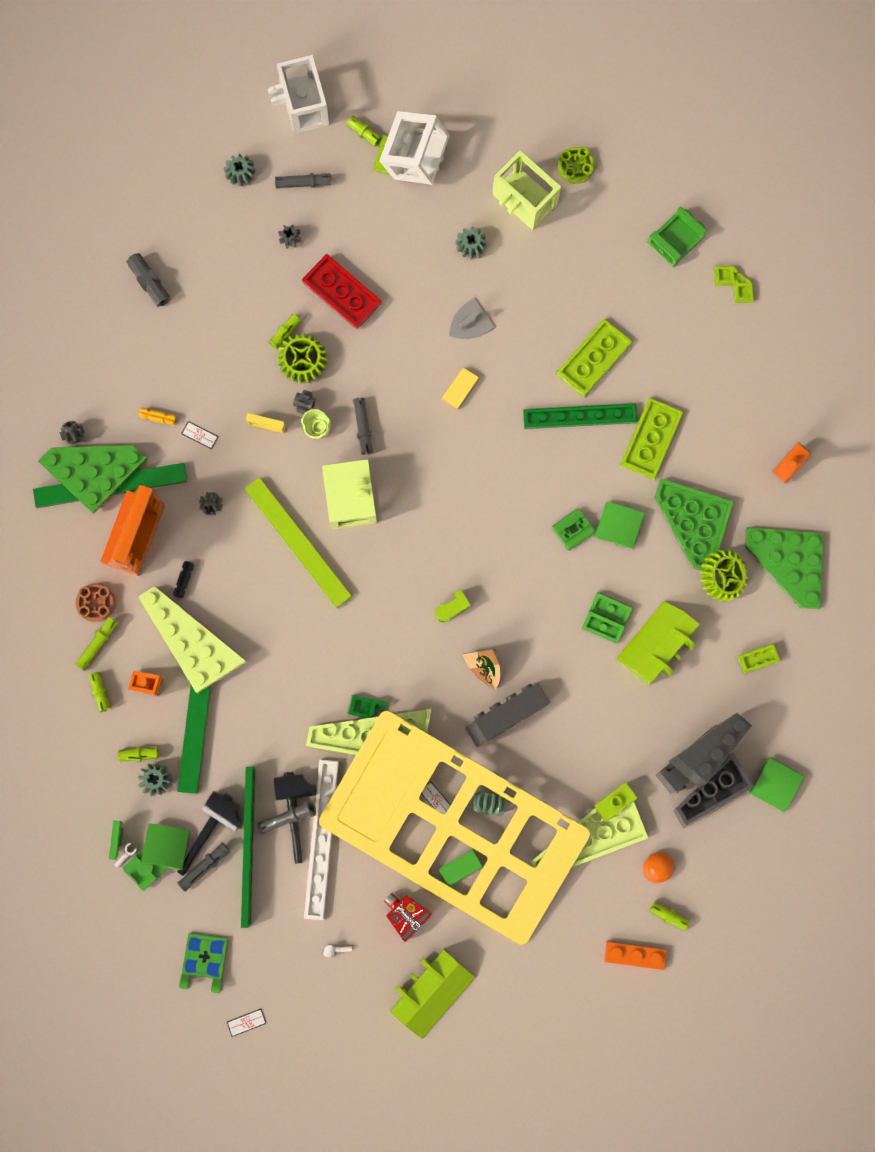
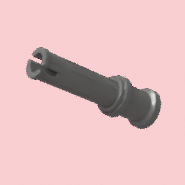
[258,799,316,834]

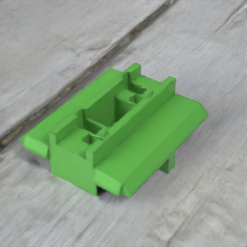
[552,508,596,551]
[123,849,167,891]

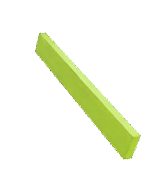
[244,478,352,608]

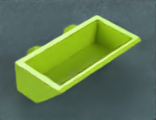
[616,601,700,685]
[390,948,475,1039]

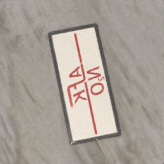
[181,421,218,449]
[421,781,451,813]
[227,1009,266,1037]

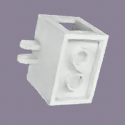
[268,55,329,134]
[379,111,450,185]

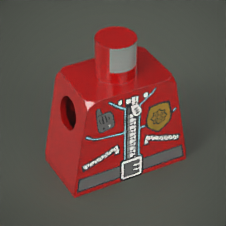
[384,893,432,942]

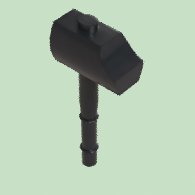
[274,772,316,864]
[177,791,242,876]

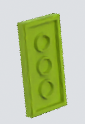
[556,318,633,398]
[620,397,684,480]

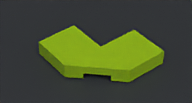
[714,266,754,303]

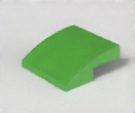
[595,501,645,550]
[582,592,633,644]
[750,757,804,812]
[141,823,190,870]

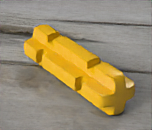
[139,407,176,426]

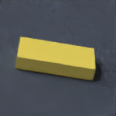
[442,368,479,409]
[246,413,286,433]

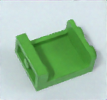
[647,206,707,267]

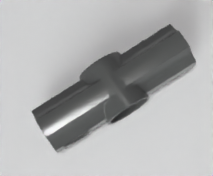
[126,253,171,307]

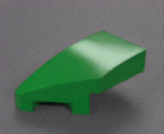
[347,695,389,718]

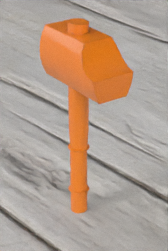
[772,442,813,483]

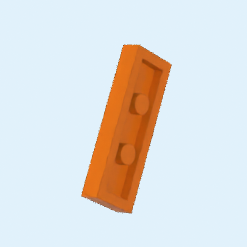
[604,941,666,970]

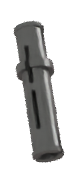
[275,173,331,189]
[353,397,373,455]
[177,842,231,892]

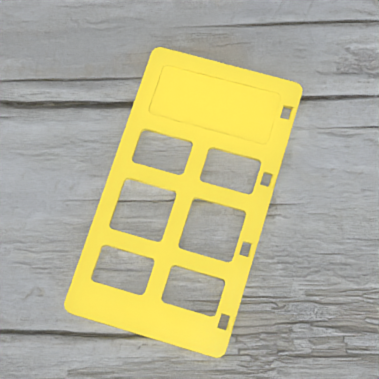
[319,711,590,945]

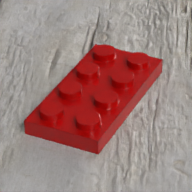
[302,253,382,329]

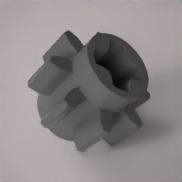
[278,224,301,249]
[293,390,316,414]
[59,421,85,444]
[199,492,223,516]

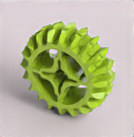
[277,333,328,384]
[699,550,749,601]

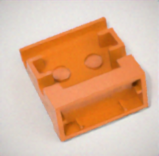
[100,485,165,576]

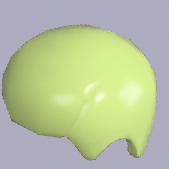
[301,409,331,439]

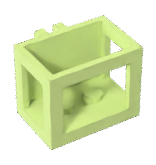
[492,151,561,230]
[322,459,377,529]

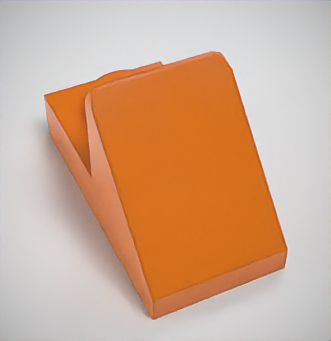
[128,671,163,697]

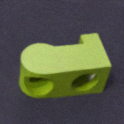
[435,589,471,623]

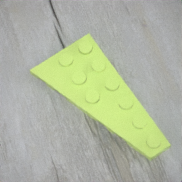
[138,586,247,693]

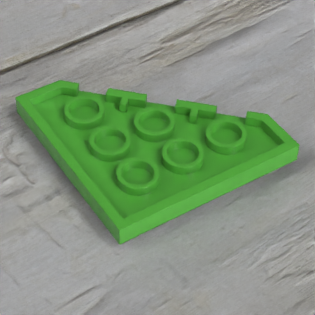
[38,445,147,514]
[654,479,734,571]
[745,527,823,609]

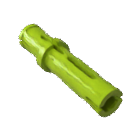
[75,616,119,671]

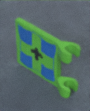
[179,933,228,993]

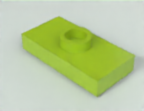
[737,643,781,674]
[594,782,637,822]

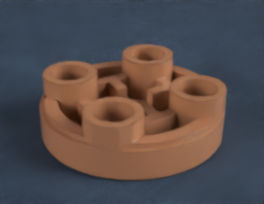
[75,583,115,622]

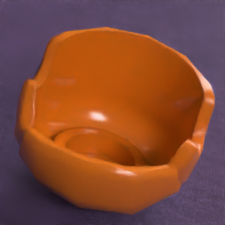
[643,852,674,884]

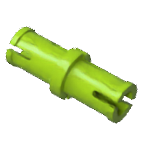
[346,115,382,147]
[268,314,301,350]
[88,672,111,712]
[118,746,159,762]
[649,901,690,931]

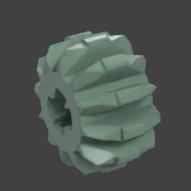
[224,153,256,186]
[456,226,487,259]
[138,763,172,796]
[473,792,506,816]

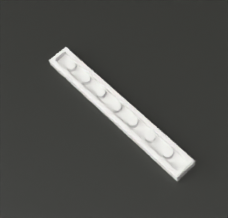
[304,760,339,920]

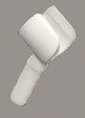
[114,843,137,868]
[323,945,352,958]

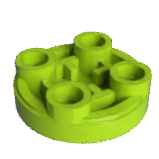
[558,147,595,184]

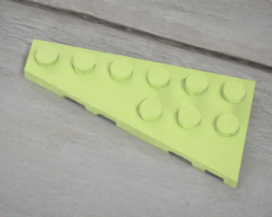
[306,709,432,755]
[531,782,648,868]

